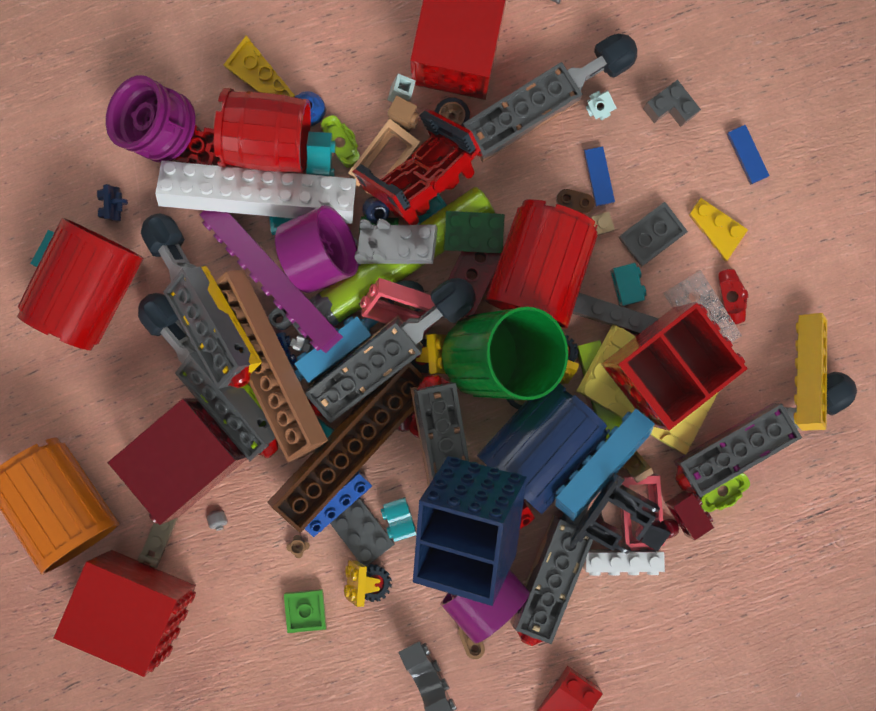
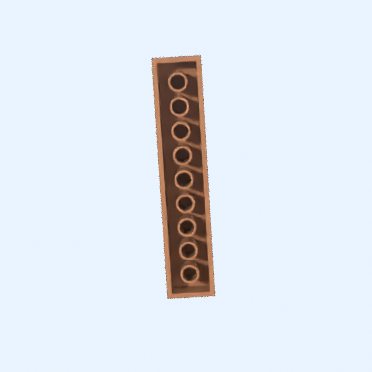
[216,270,328,462]

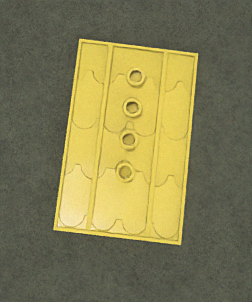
[577,325,719,455]

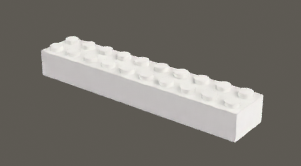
[155,161,356,224]

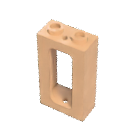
[348,119,421,197]

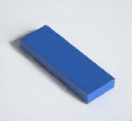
[727,124,770,185]
[584,146,615,207]

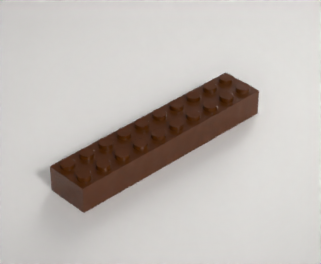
[268,362,425,533]

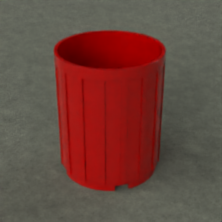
[485,199,598,328]
[17,218,144,351]

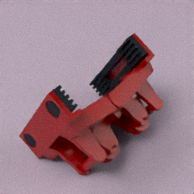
[352,108,481,225]

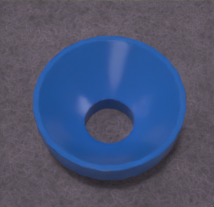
[295,91,325,126]

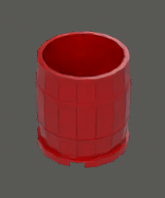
[214,88,311,173]

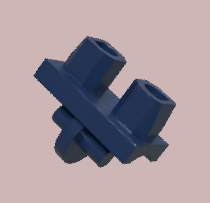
[97,184,128,222]

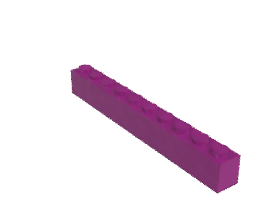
[199,210,343,353]

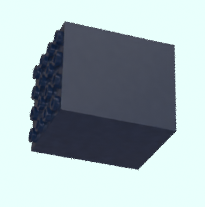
[413,456,527,606]

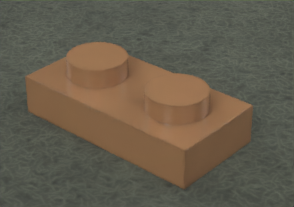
[623,451,653,483]

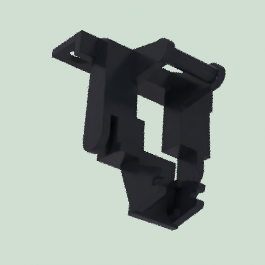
[570,473,671,554]

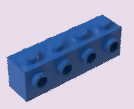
[305,470,372,537]

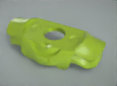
[320,115,360,168]
[699,473,750,512]

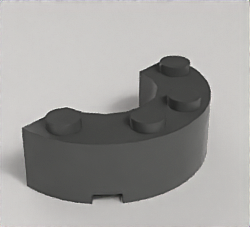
[398,641,457,711]

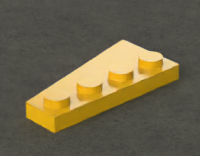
[223,35,295,97]

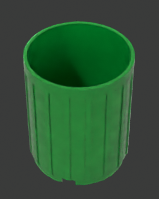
[442,307,568,400]

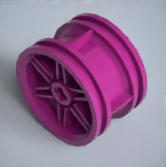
[106,75,195,163]

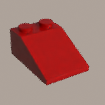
[537,665,603,711]

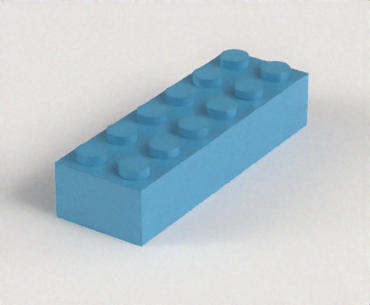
[555,409,655,521]

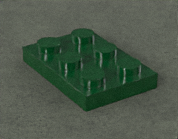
[443,211,505,253]

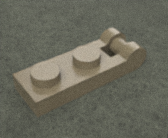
[138,518,178,569]

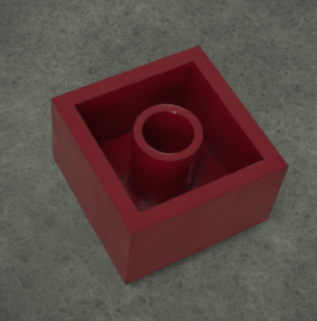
[665,491,714,541]

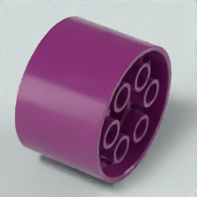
[275,205,359,293]
[440,570,530,643]

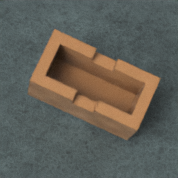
[387,95,419,133]

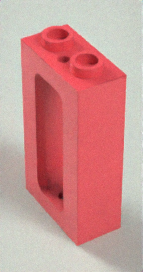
[360,278,435,336]
[620,474,665,551]

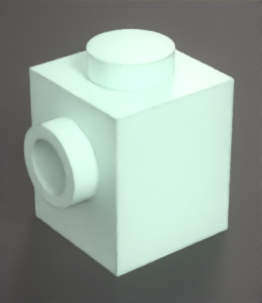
[387,74,416,102]

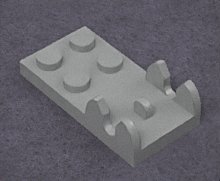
[355,219,438,264]

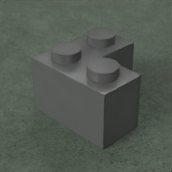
[643,79,701,127]

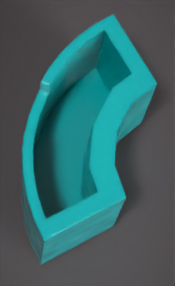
[306,132,336,177]

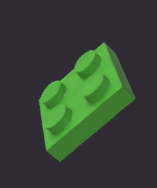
[284,589,327,633]

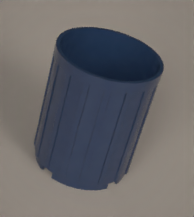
[477,383,610,514]

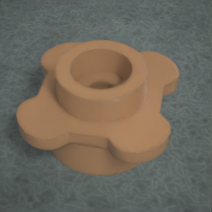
[286,535,310,558]

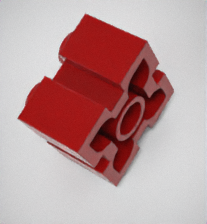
[174,125,219,166]

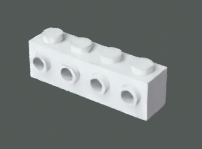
[583,549,665,576]

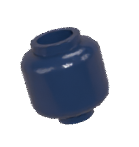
[362,197,390,224]

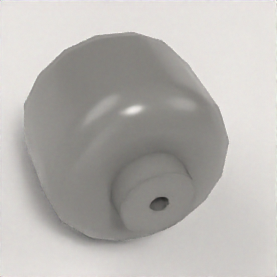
[207,510,228,531]

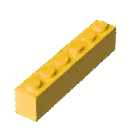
[794,313,827,431]

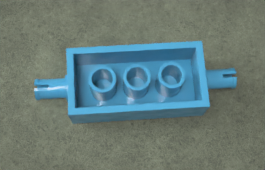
[294,316,379,383]

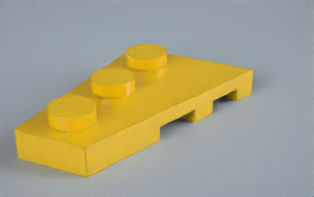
[689,198,748,262]

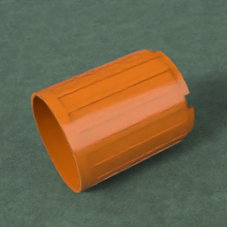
[0,437,120,575]

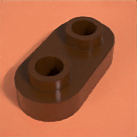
[556,189,595,214]

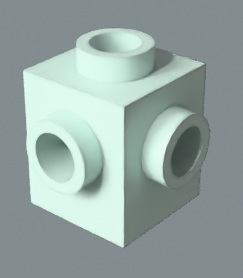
[586,90,617,120]

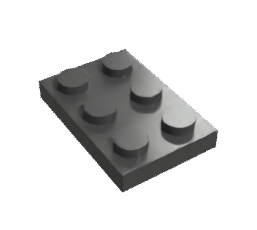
[619,202,688,267]
[330,498,395,566]

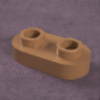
[458,627,485,659]

